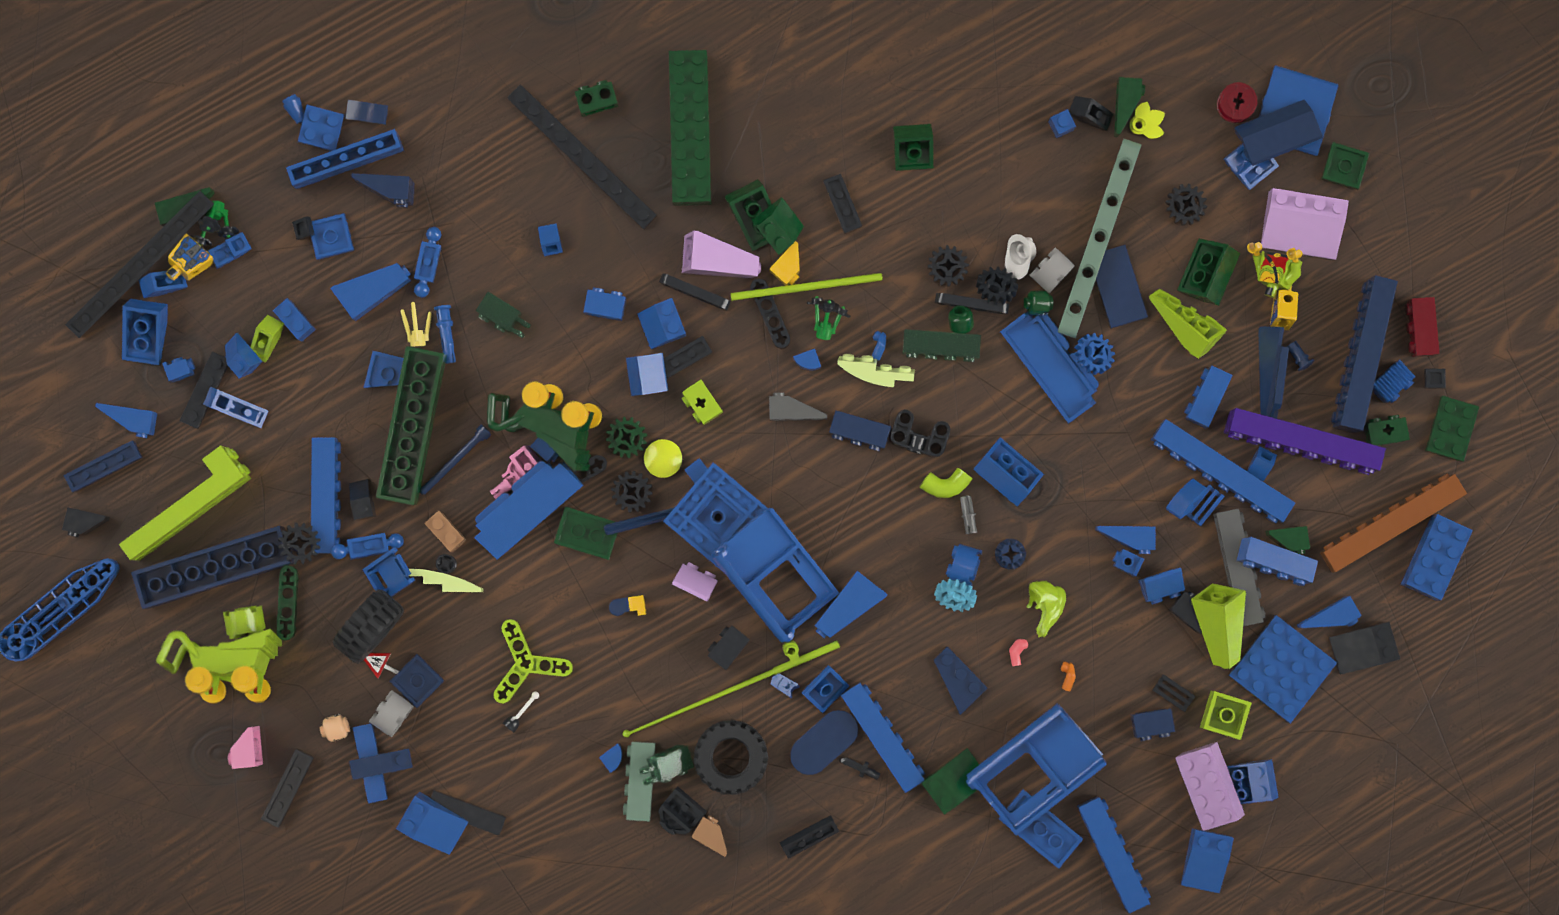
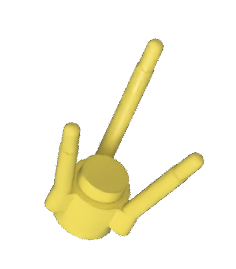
[400,302,432,347]

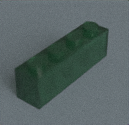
[902,329,981,362]

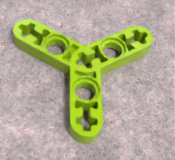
[494,619,573,703]

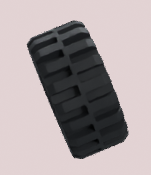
[333,589,404,663]
[694,720,768,795]

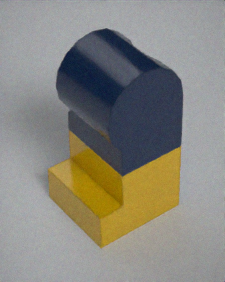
[609,595,646,616]

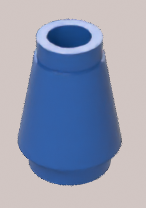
[282,94,304,124]

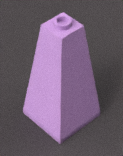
[682,231,761,278]

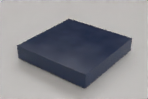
[390,654,445,708]

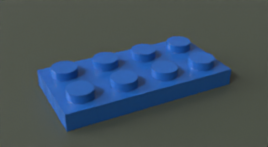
[998,789,1083,869]

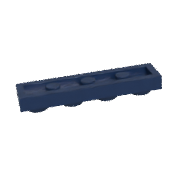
[64,440,143,493]

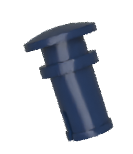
[1287,341,1314,371]

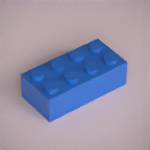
[1401,514,1473,601]

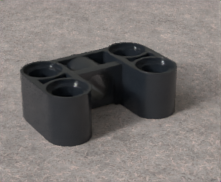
[890,409,951,458]

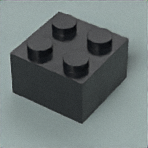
[707,625,750,670]

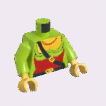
[1247,242,1303,298]

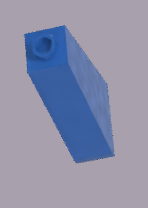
[330,263,411,321]
[815,571,888,638]

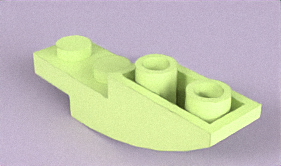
[838,354,915,387]

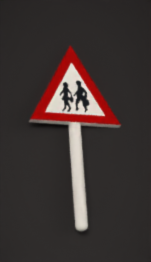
[364,653,399,678]

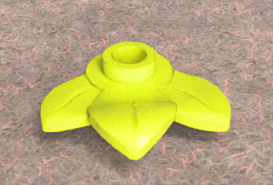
[1129,102,1165,139]

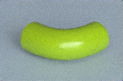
[919,468,973,498]

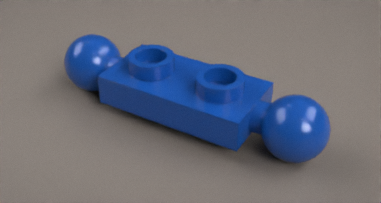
[414,227,441,298]
[331,533,404,560]

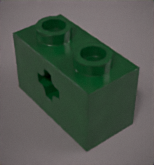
[1364,415,1410,446]

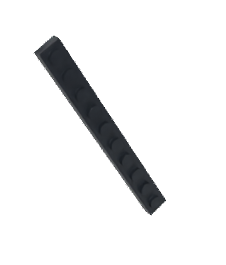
[507,84,657,230]
[65,190,214,338]

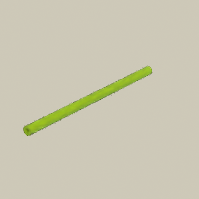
[730,273,882,301]

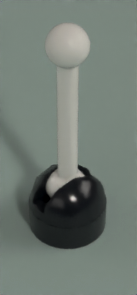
[502,691,539,733]

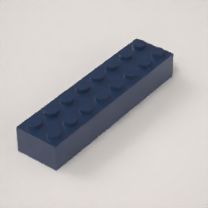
[1331,275,1398,433]
[131,526,294,609]

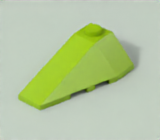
[1149,289,1227,359]

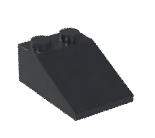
[1329,622,1400,675]

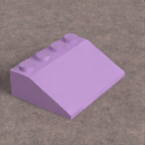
[1261,188,1349,260]

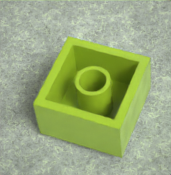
[1200,691,1252,740]

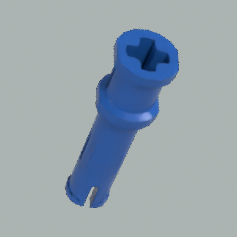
[434,305,456,364]

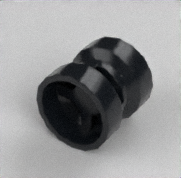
[436,554,457,574]

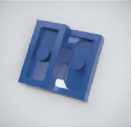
[1224,143,1279,190]

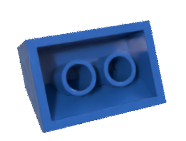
[973,437,1044,506]

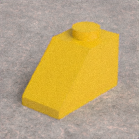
[769,241,799,286]

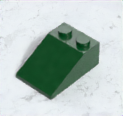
[724,179,772,251]
[921,748,979,815]

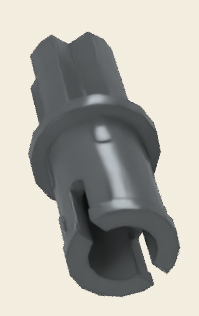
[960,495,978,534]

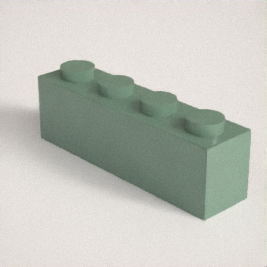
[623,741,656,821]

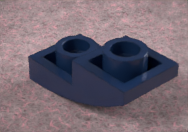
[345,100,388,125]

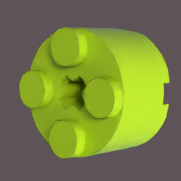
[223,605,266,639]

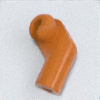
[1061,662,1076,691]

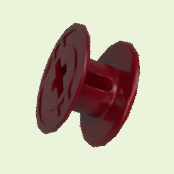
[1217,82,1257,123]

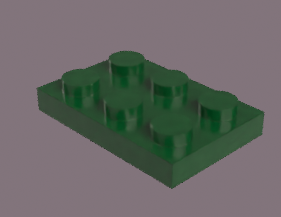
[1425,396,1479,462]
[554,507,618,560]

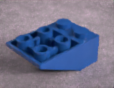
[1227,759,1279,804]

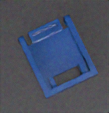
[363,547,415,597]

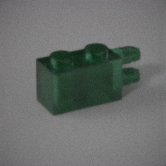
[476,292,531,339]
[639,744,694,786]

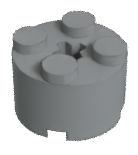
[1029,247,1075,293]
[369,690,414,737]

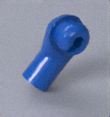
[872,331,886,360]

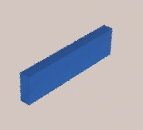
[353,724,388,803]

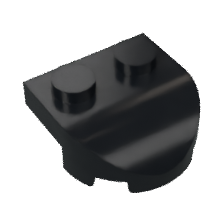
[658,786,707,835]

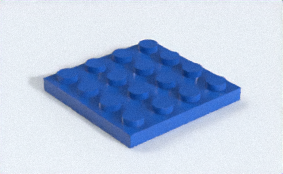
[1228,615,1337,723]

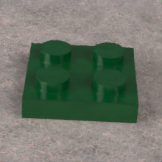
[1321,142,1369,190]

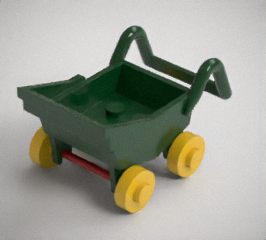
[487,382,602,471]

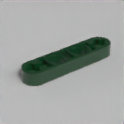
[277,565,299,641]

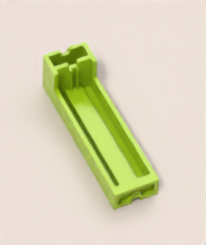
[119,446,251,561]

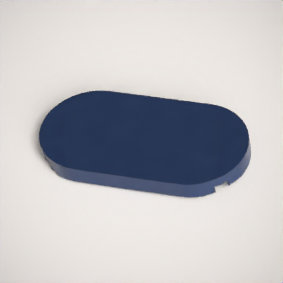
[790,710,858,775]

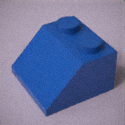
[637,298,687,350]
[1139,568,1185,604]

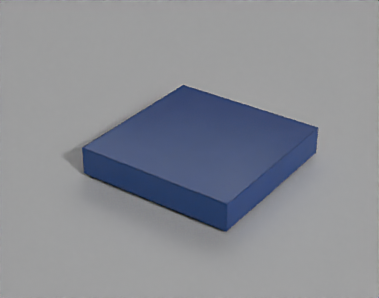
[311,213,354,260]

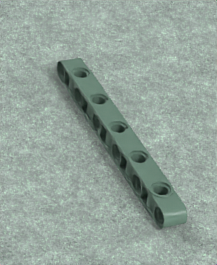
[1057,139,1142,338]

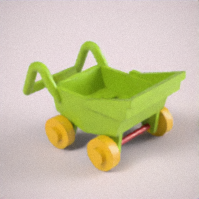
[156,629,282,704]

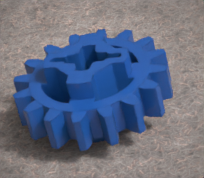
[1074,333,1115,375]

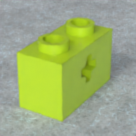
[681,380,723,425]

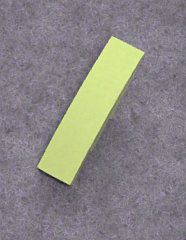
[409,569,483,592]

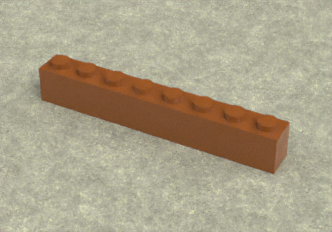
[1320,473,1467,573]

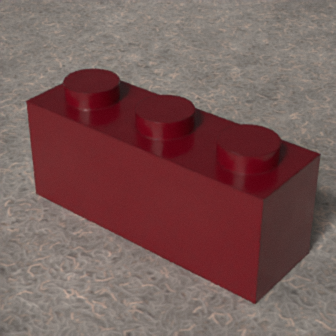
[1405,297,1440,358]

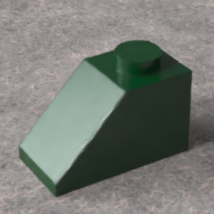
[1265,526,1310,554]

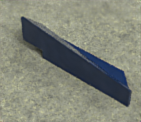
[1258,327,1289,419]

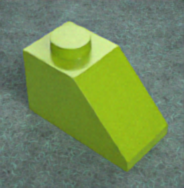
[251,315,284,362]

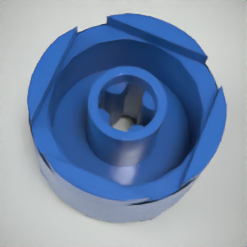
[946,544,982,586]

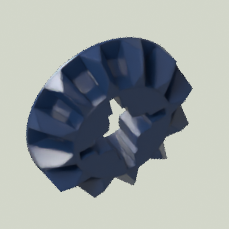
[995,539,1026,569]

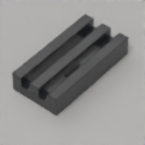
[1152,674,1196,712]

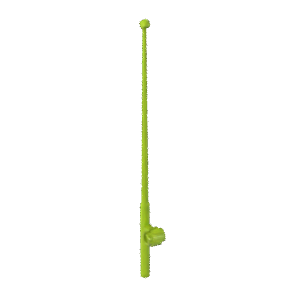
[622,640,840,738]

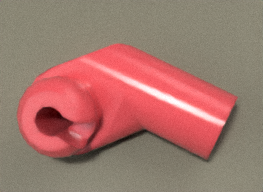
[1009,639,1028,666]

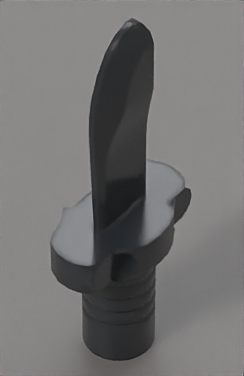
[840,758,881,780]

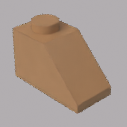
[692,815,727,857]

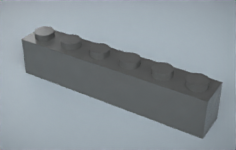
[1213,509,1265,626]

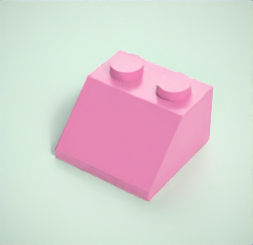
[228,726,263,769]

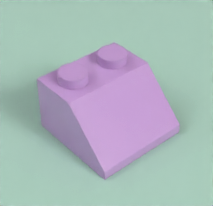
[672,562,718,602]

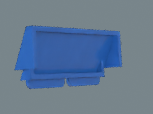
[1000,312,1099,424]
[474,461,584,560]

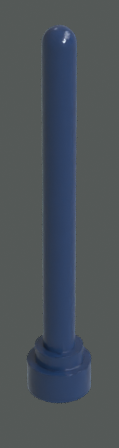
[420,424,492,495]

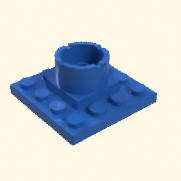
[663,462,768,572]

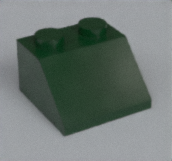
[893,124,934,171]
[752,197,804,255]

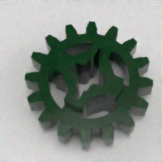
[606,417,648,458]

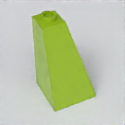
[1192,583,1246,669]

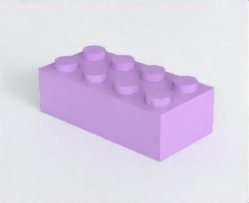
[1176,742,1245,831]

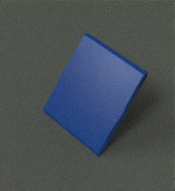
[1259,65,1338,156]

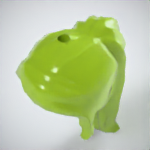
[1026,581,1066,637]

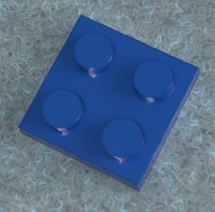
[297,105,344,151]

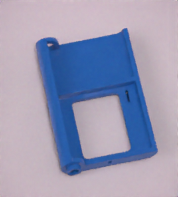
[712,508,839,642]
[966,703,1107,835]

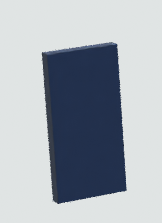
[1096,245,1148,329]

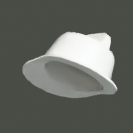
[1005,234,1036,279]

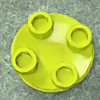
[644,439,682,478]

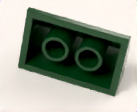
[1177,238,1240,306]

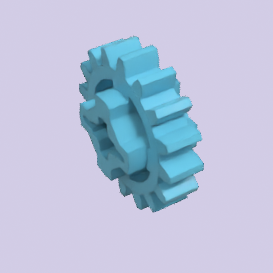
[934,579,977,612]

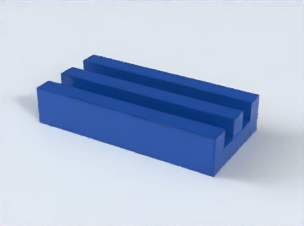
[1186,484,1225,526]

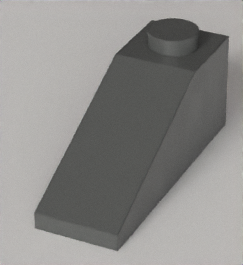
[769,393,827,421]

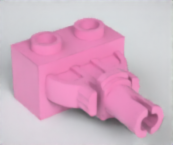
[490,445,541,499]

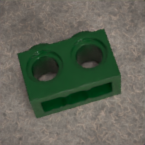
[575,80,619,117]

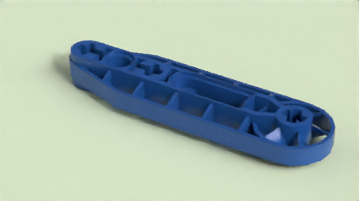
[0,558,120,661]

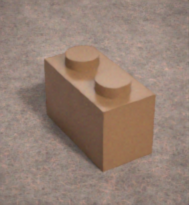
[425,511,467,553]

